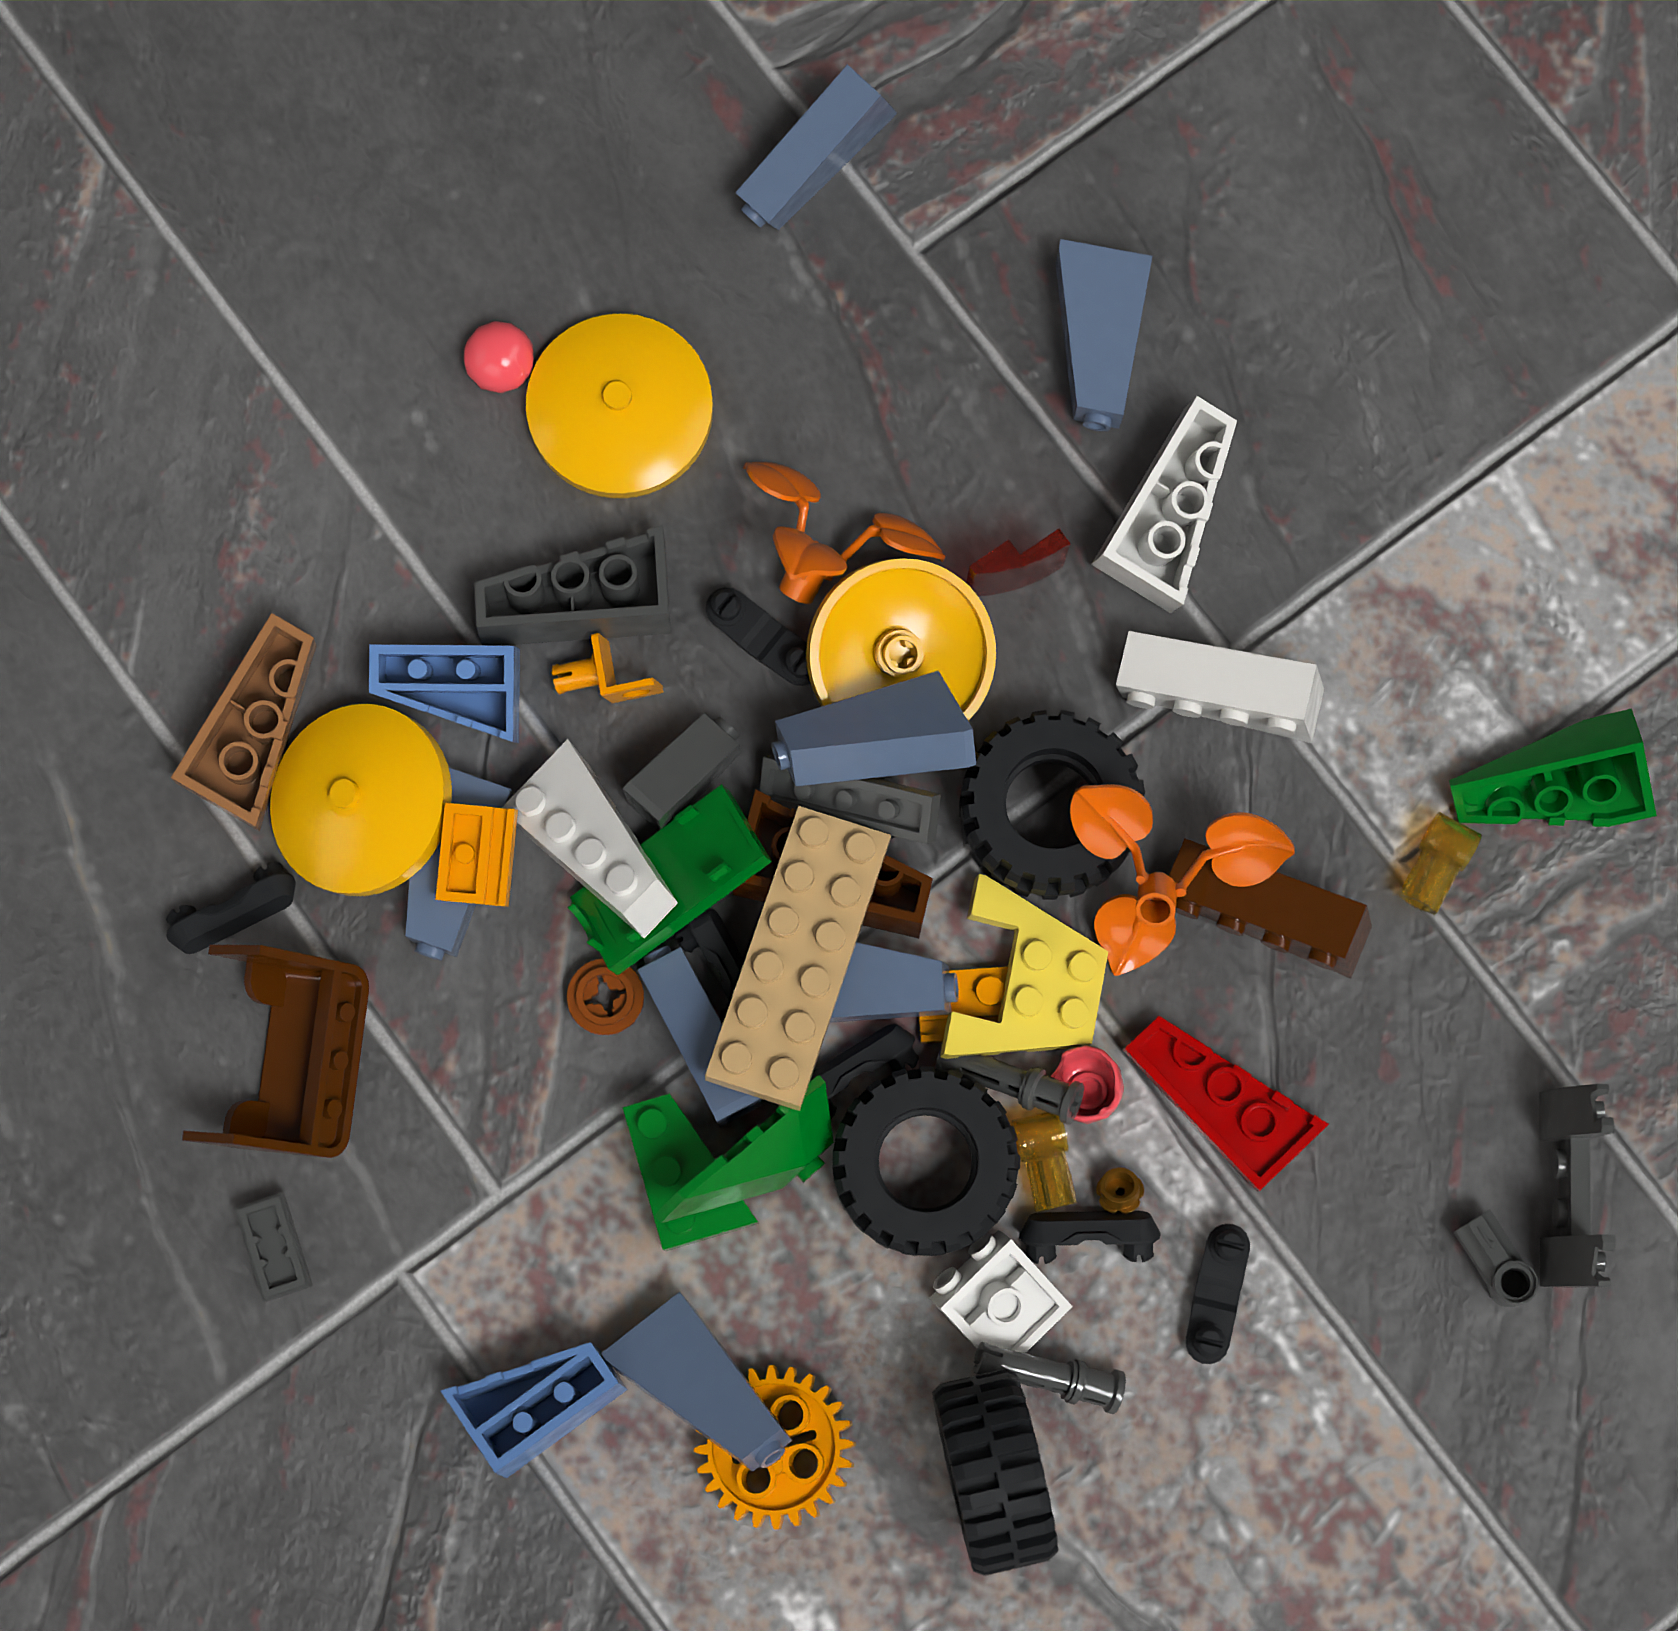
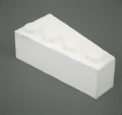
[1091,396,1237,613]
[1116,631,1324,743]
[502,739,678,939]

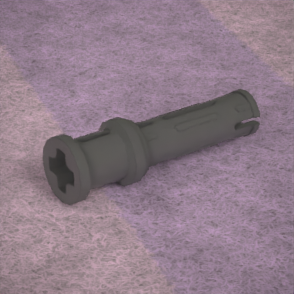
[936,1047,1084,1125]
[973,1342,1126,1414]

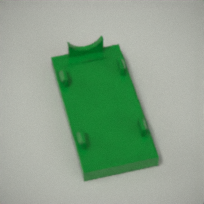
[568,784,772,975]

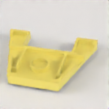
[940,874,1108,1059]

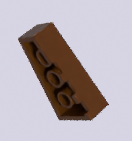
[1169,838,1372,979]

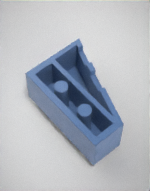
[369,644,520,743]
[441,1342,628,1478]

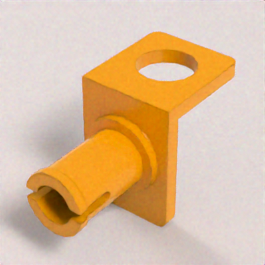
[552,633,664,704]

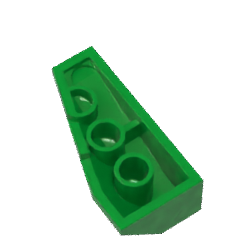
[1449,708,1657,827]
[654,1075,834,1223]

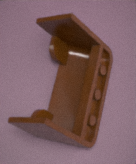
[182,945,369,1158]

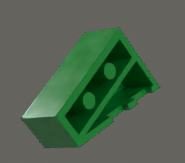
[622,1093,759,1251]

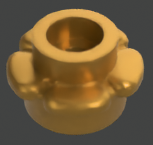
[1096,1167,1144,1214]

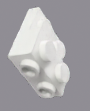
[929,1230,1073,1353]

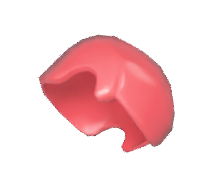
[464,321,534,393]
[1050,1045,1124,1124]

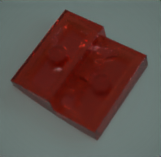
[966,528,1070,596]

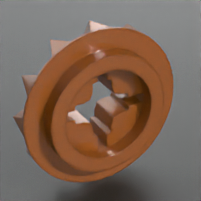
[567,958,644,1035]

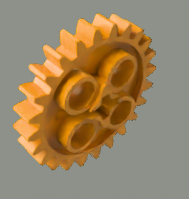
[694,1365,856,1529]

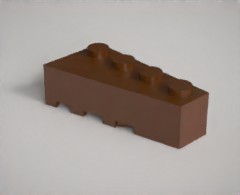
[733,789,933,939]

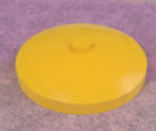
[526,314,713,498]
[806,558,996,721]
[270,704,452,896]

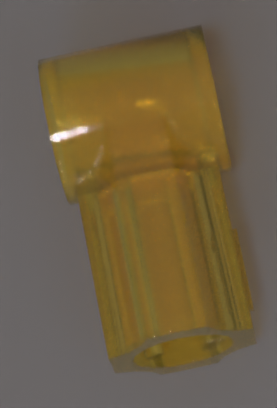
[1398,812,1482,915]
[1011,1112,1077,1212]

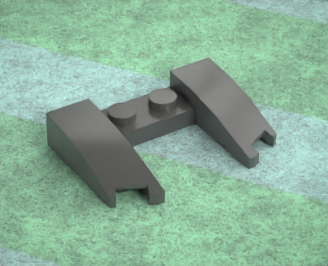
[1539,1084,1616,1288]

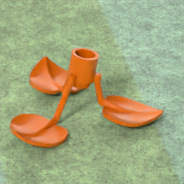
[743,462,946,604]
[1070,784,1295,976]

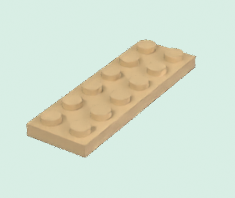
[705,806,891,1111]

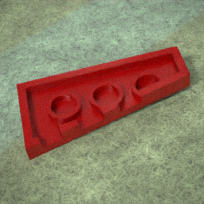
[1123,1016,1329,1192]

